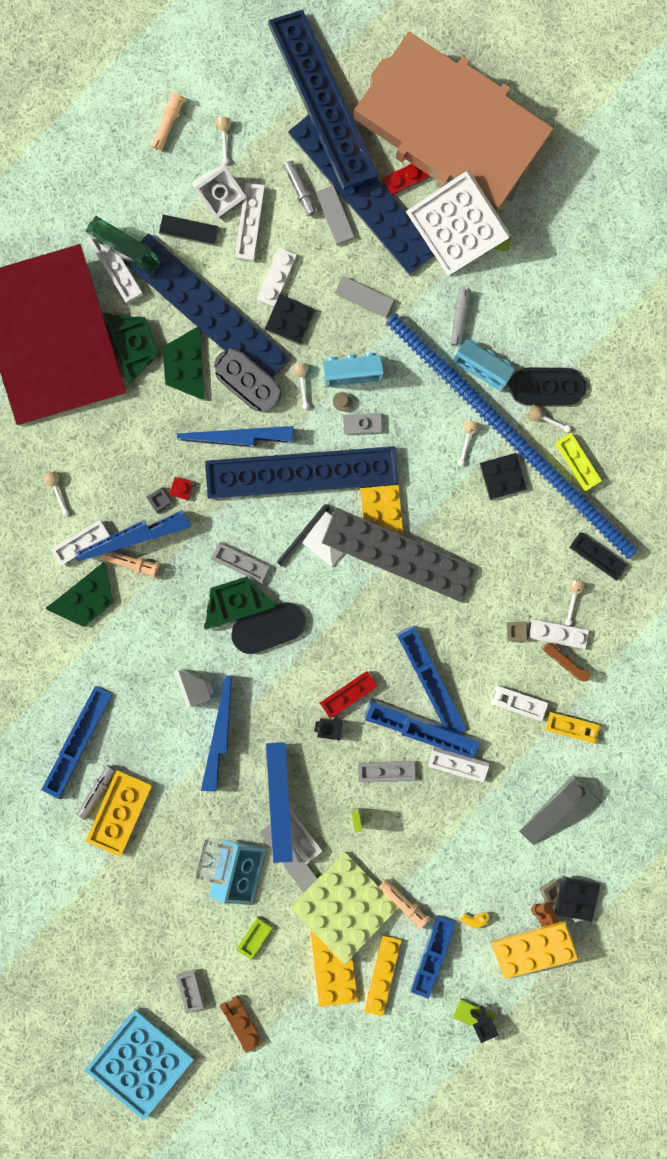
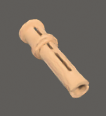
[151,92,186,152]
[100,551,160,579]
[378,879,430,930]

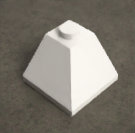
[192,165,246,219]
[303,512,343,567]
[174,669,214,708]

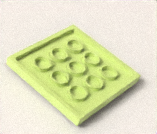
[289,852,399,964]

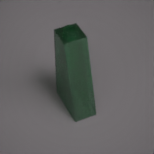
[85,216,162,278]

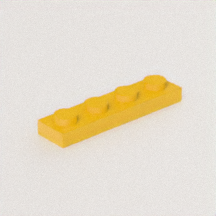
[364,935,401,1017]

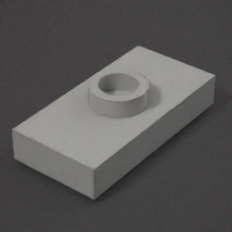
[343,413,382,435]
[176,969,205,1013]

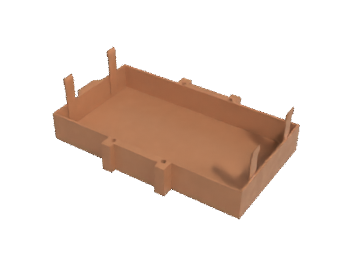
[354,31,553,213]

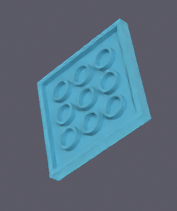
[84,1008,195,1121]

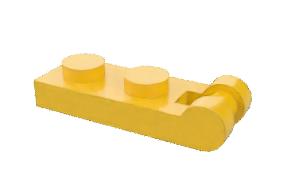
[545,712,602,744]

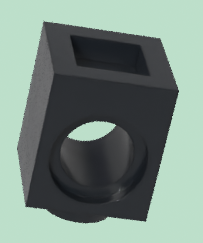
[314,717,343,741]

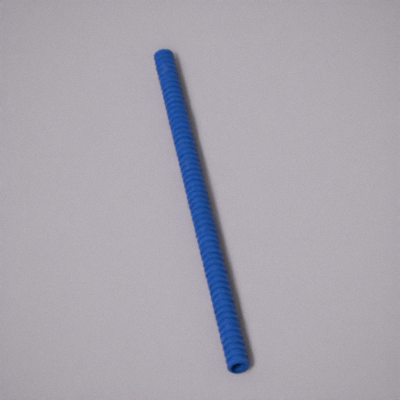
[386,313,639,559]

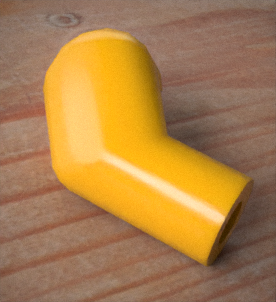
[460,912,490,929]

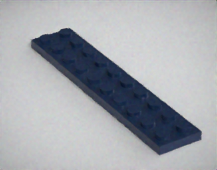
[268,10,379,190]
[288,114,434,276]
[123,233,290,377]
[205,446,399,499]

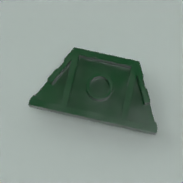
[104,313,159,383]
[163,327,205,400]
[46,562,114,627]
[204,576,276,630]

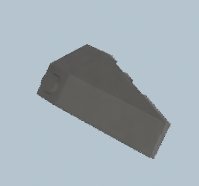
[519,776,600,845]

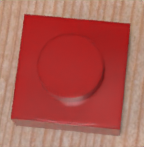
[169,477,193,501]

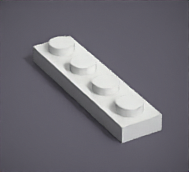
[235,183,265,262]
[87,229,143,304]

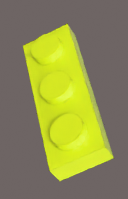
[554,433,602,492]

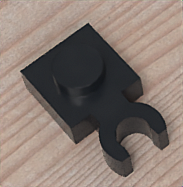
[470,1005,499,1043]

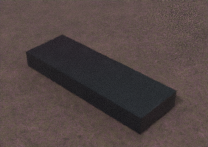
[159,214,219,246]
[569,532,627,581]

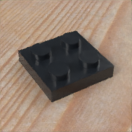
[265,295,315,345]
[479,453,527,500]
[555,876,600,922]

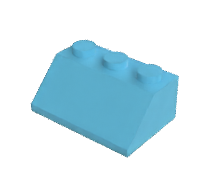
[453,339,515,392]
[323,353,383,387]
[209,840,266,905]

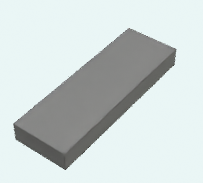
[316,185,354,246]
[335,276,394,318]
[211,542,271,584]
[358,761,416,782]

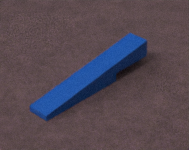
[177,426,294,448]
[75,509,191,561]
[396,625,466,733]
[201,675,232,792]
[41,686,112,799]
[364,698,480,758]
[265,742,293,864]

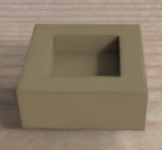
[506,622,527,641]
[539,878,560,905]

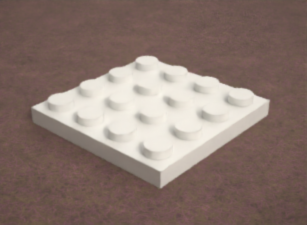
[406,169,511,276]

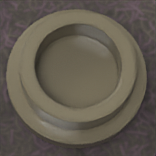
[333,392,352,411]

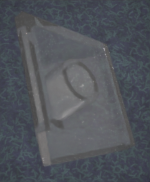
[196,837,235,885]

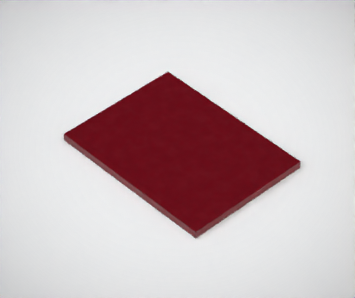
[0,244,127,425]

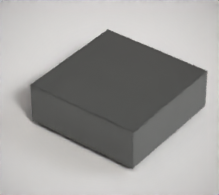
[146,487,173,513]

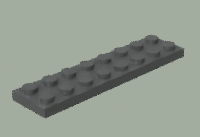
[321,507,476,602]

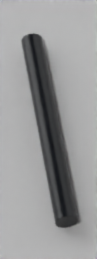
[276,504,330,567]

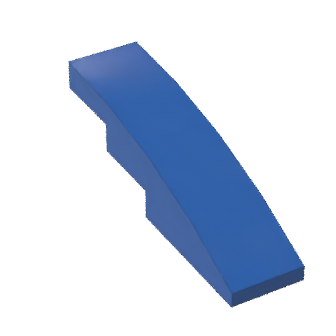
[410,916,456,999]

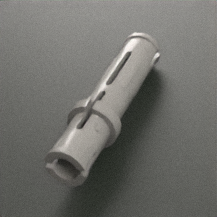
[283,160,318,217]
[450,287,471,346]
[76,764,116,820]

